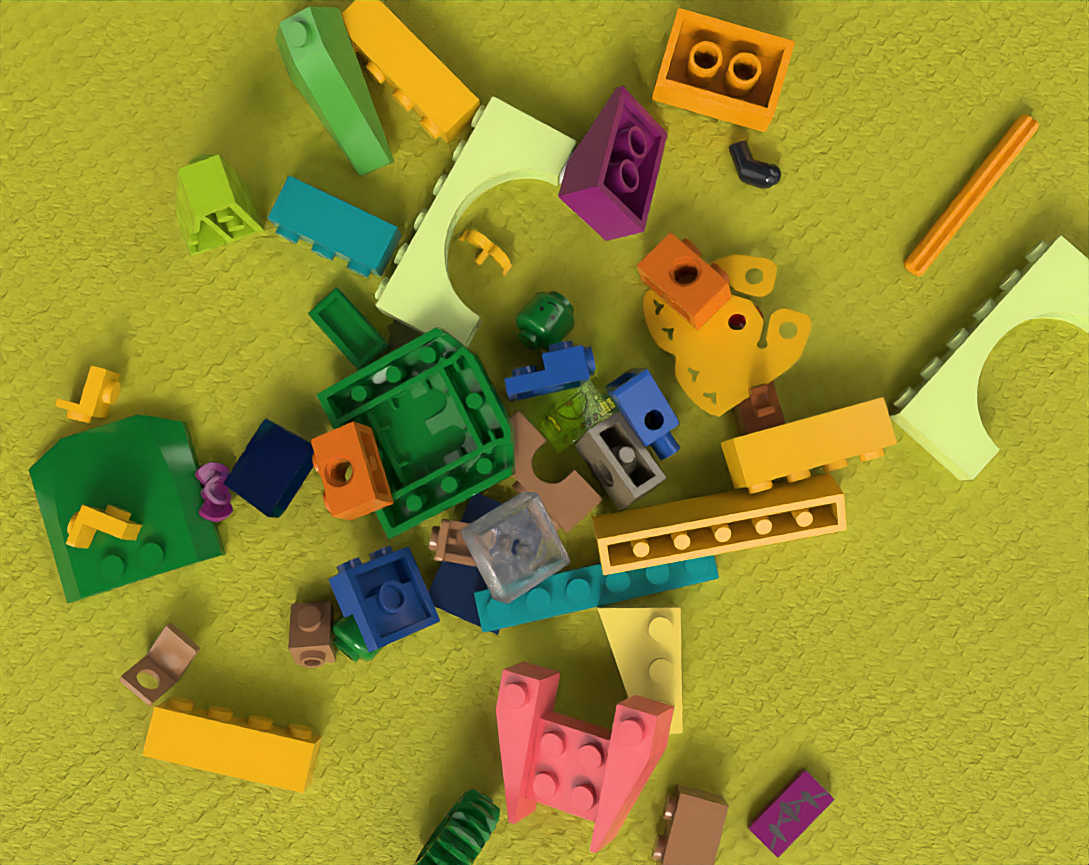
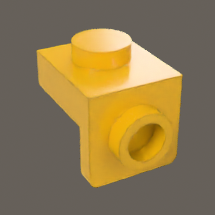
[55,365,121,423]
[66,505,142,548]

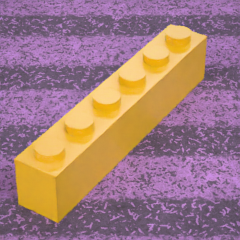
[592,473,847,575]

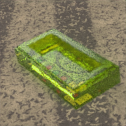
[536,376,619,453]

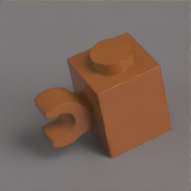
[732,380,786,436]

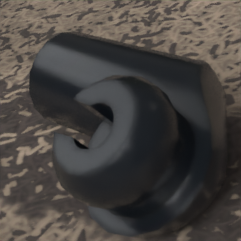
[728,140,781,189]

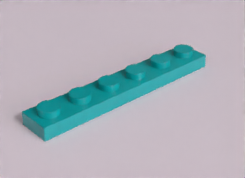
[474,555,719,633]

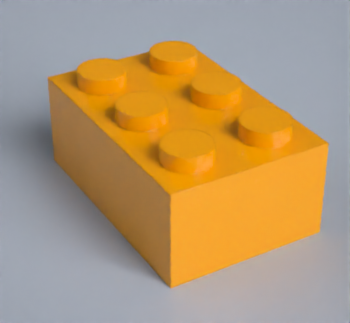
[652,8,795,132]

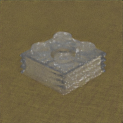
[461,491,570,604]

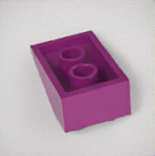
[558,86,668,241]

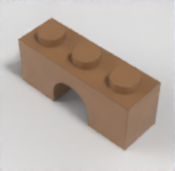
[510,411,603,533]

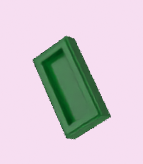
[307,287,391,370]

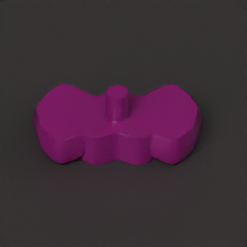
[195,461,233,522]

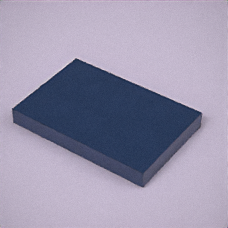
[428,493,547,635]

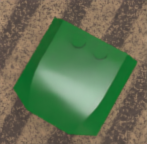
[316,327,516,539]
[29,414,226,604]

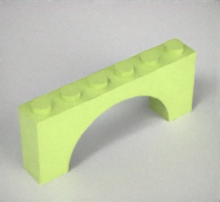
[375,96,577,347]
[889,235,1089,481]

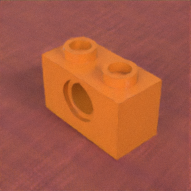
[637,232,732,331]
[311,422,394,521]

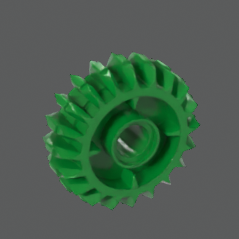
[413,789,500,865]

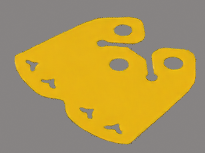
[643,254,812,417]

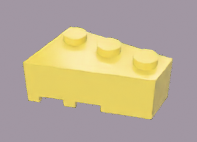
[597,604,682,734]

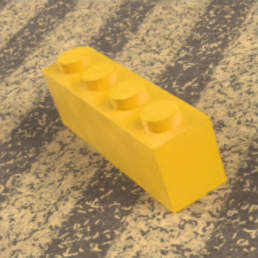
[341,0,480,145]
[721,397,897,494]
[142,697,322,793]

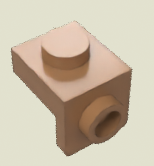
[429,519,492,568]
[288,601,336,668]

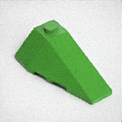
[275,6,394,176]

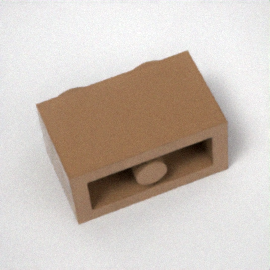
[652,784,729,865]

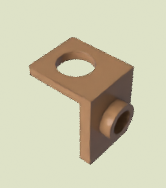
[119,623,201,706]

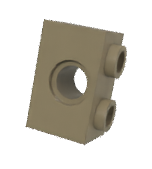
[575,411,666,512]

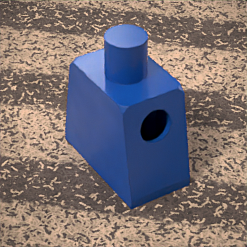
[599,368,680,461]

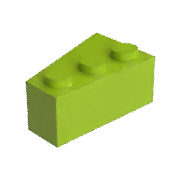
[175,154,264,257]

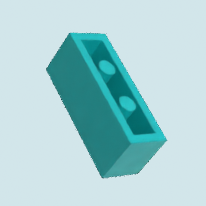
[268,175,402,278]

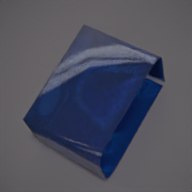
[223,419,314,518]

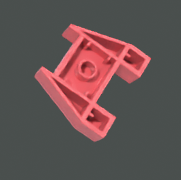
[496,662,674,853]

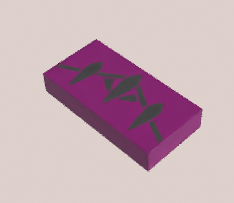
[747,768,835,858]

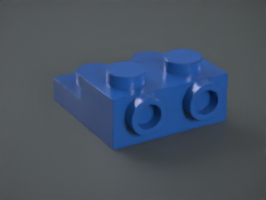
[504,341,596,402]
[328,545,440,653]

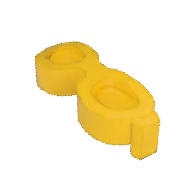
[458,229,512,277]

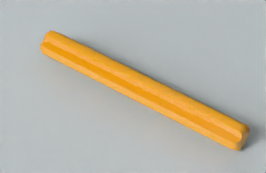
[904,114,1039,277]

